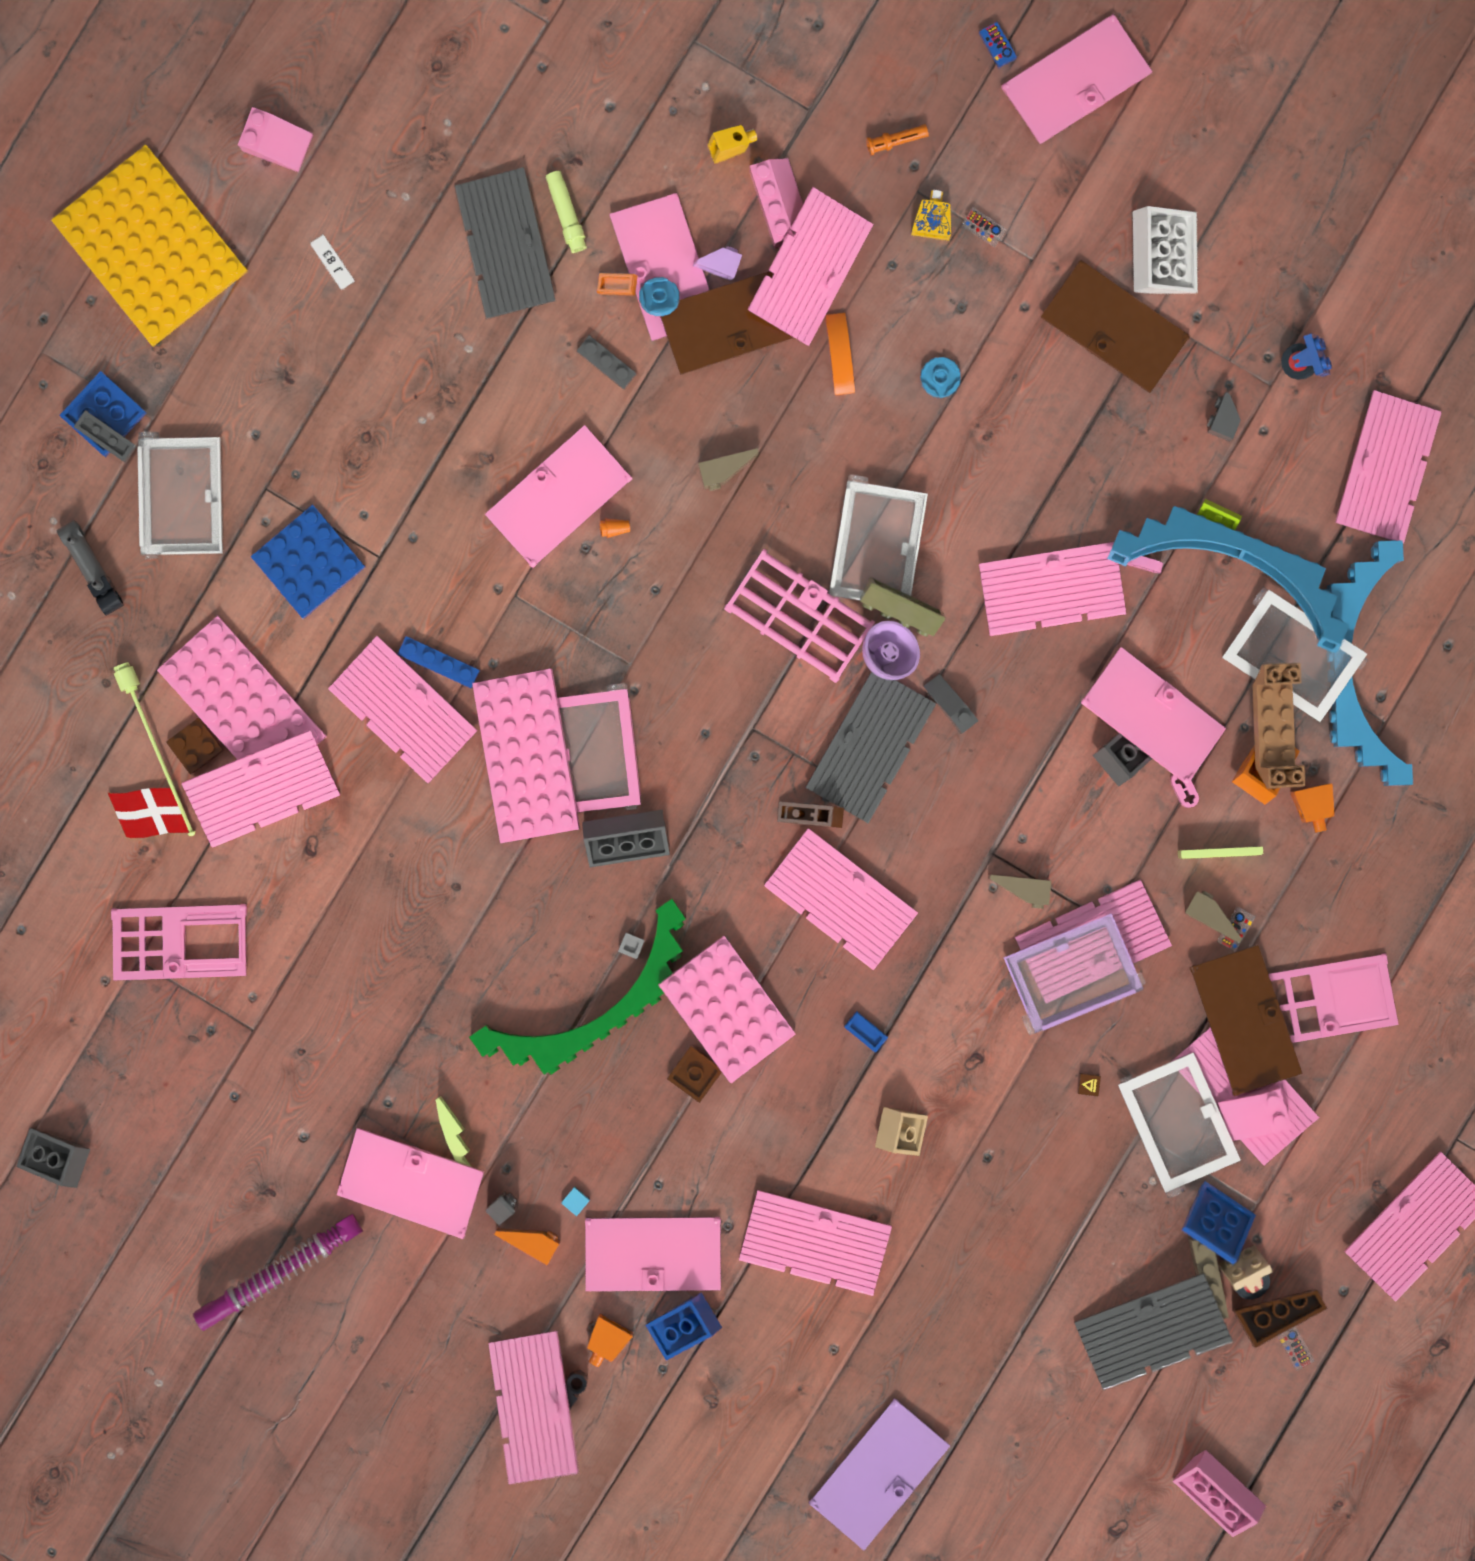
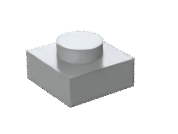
[618,933,645,959]

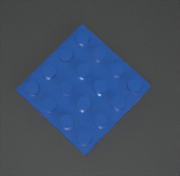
[251,505,366,619]

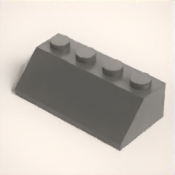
[582,809,670,867]

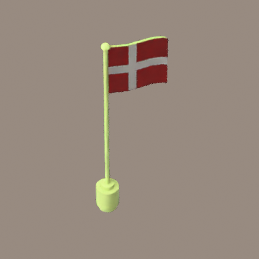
[107,662,195,838]

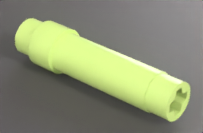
[546,171,587,253]

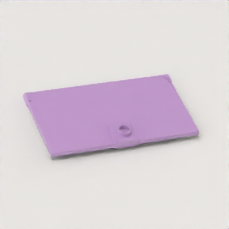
[808,1398,950,1550]

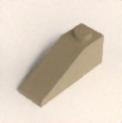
[698,448,759,491]
[988,875,1051,909]
[1185,891,1242,944]

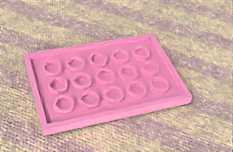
[658,936,795,1083]

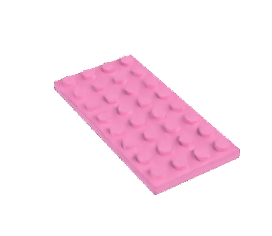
[157,616,327,760]
[472,669,580,843]

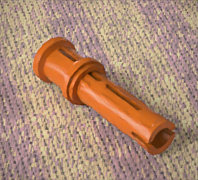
[866,124,929,156]

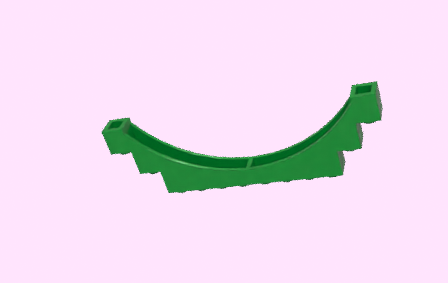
[469,899,686,1075]

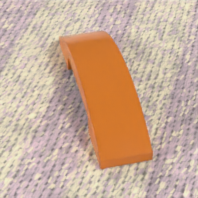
[825,313,855,396]

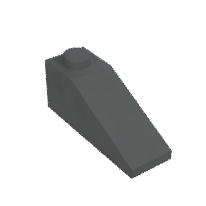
[923,674,979,734]

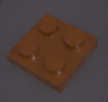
[166,718,224,775]
[667,1046,722,1103]

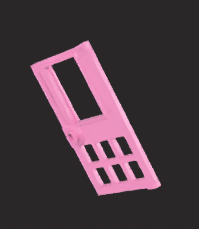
[111,904,247,981]

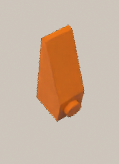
[494,1228,561,1265]

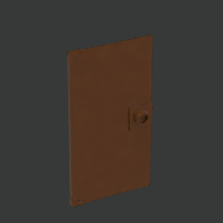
[1041,260,1190,393]
[660,271,794,375]
[1190,945,1303,1096]

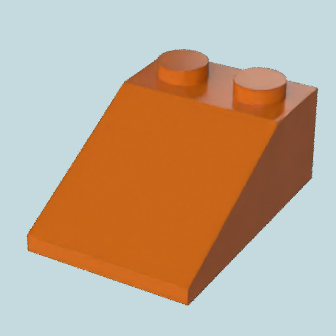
[1232,745,1300,805]

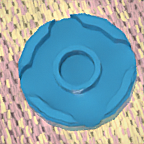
[639,277,679,316]
[920,357,961,398]

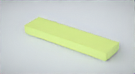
[1178,847,1263,859]

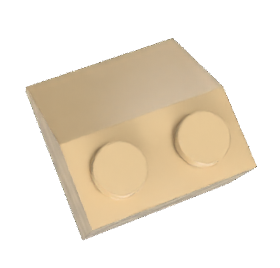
[875,1107,928,1156]

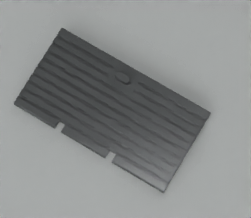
[454,167,556,319]
[805,672,936,823]
[1074,1273,1233,1390]

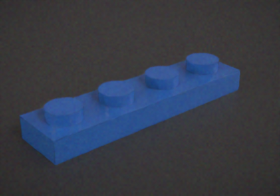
[397,636,480,689]

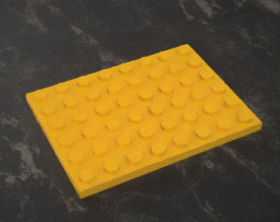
[51,145,248,347]

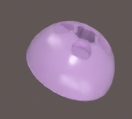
[862,621,920,680]

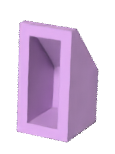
[693,247,742,280]

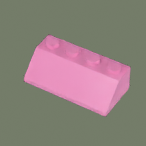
[750,159,803,248]
[1173,1450,1266,1537]

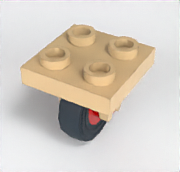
[1219,1245,1272,1300]

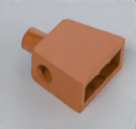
[1290,783,1334,833]
[587,1314,633,1367]

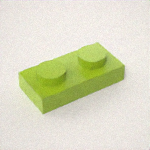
[1196,499,1242,531]

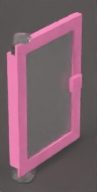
[557,683,641,812]

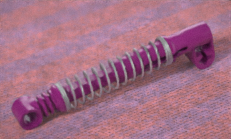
[193,1214,363,1331]

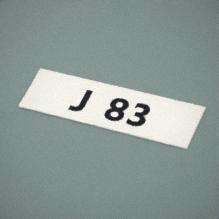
[310,235,354,290]

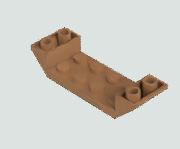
[1252,663,1305,788]

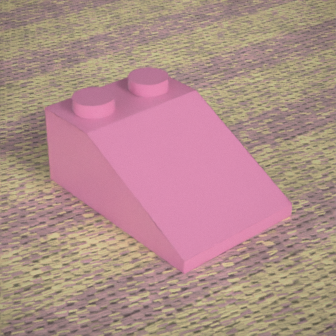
[238,107,313,172]
[1218,1084,1292,1141]

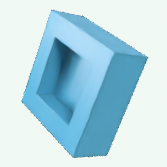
[561,1187,590,1216]

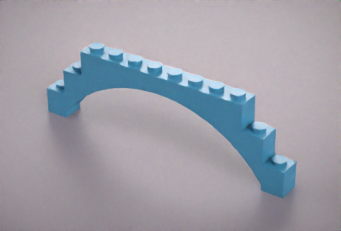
[1107,506,1349,653]
[1325,540,1413,786]

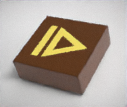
[1077,1073,1101,1097]

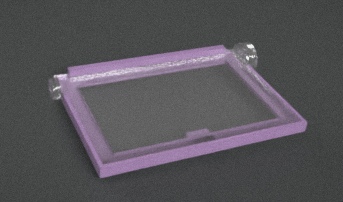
[1004,913,1146,1036]

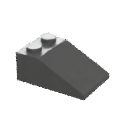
[1092,733,1153,787]
[16,1128,90,1188]

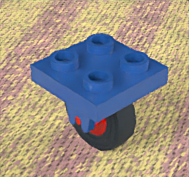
[1281,333,1332,380]

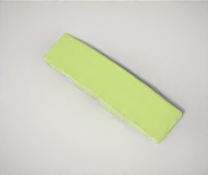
[436,1096,472,1167]

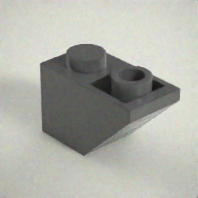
[1206,392,1241,442]
[485,1191,518,1225]

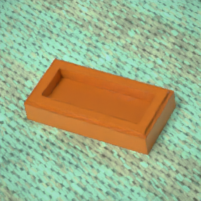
[597,273,638,296]

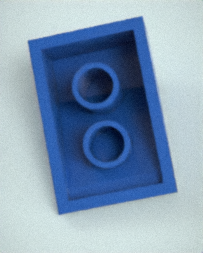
[646,1292,722,1361]

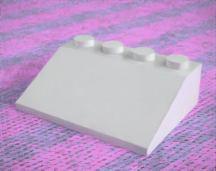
[1133,206,1198,294]

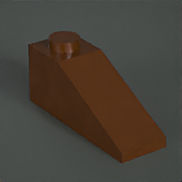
[777,802,844,828]

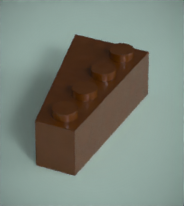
[1232,1289,1328,1348]

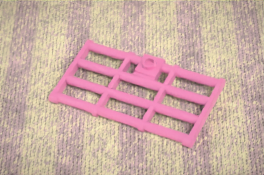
[724,549,875,683]

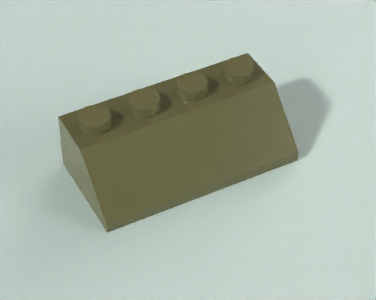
[860,577,946,637]

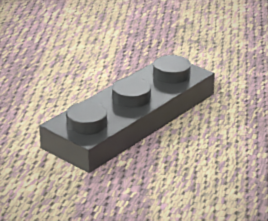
[577,335,637,390]
[74,410,137,463]

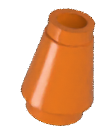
[600,518,630,538]

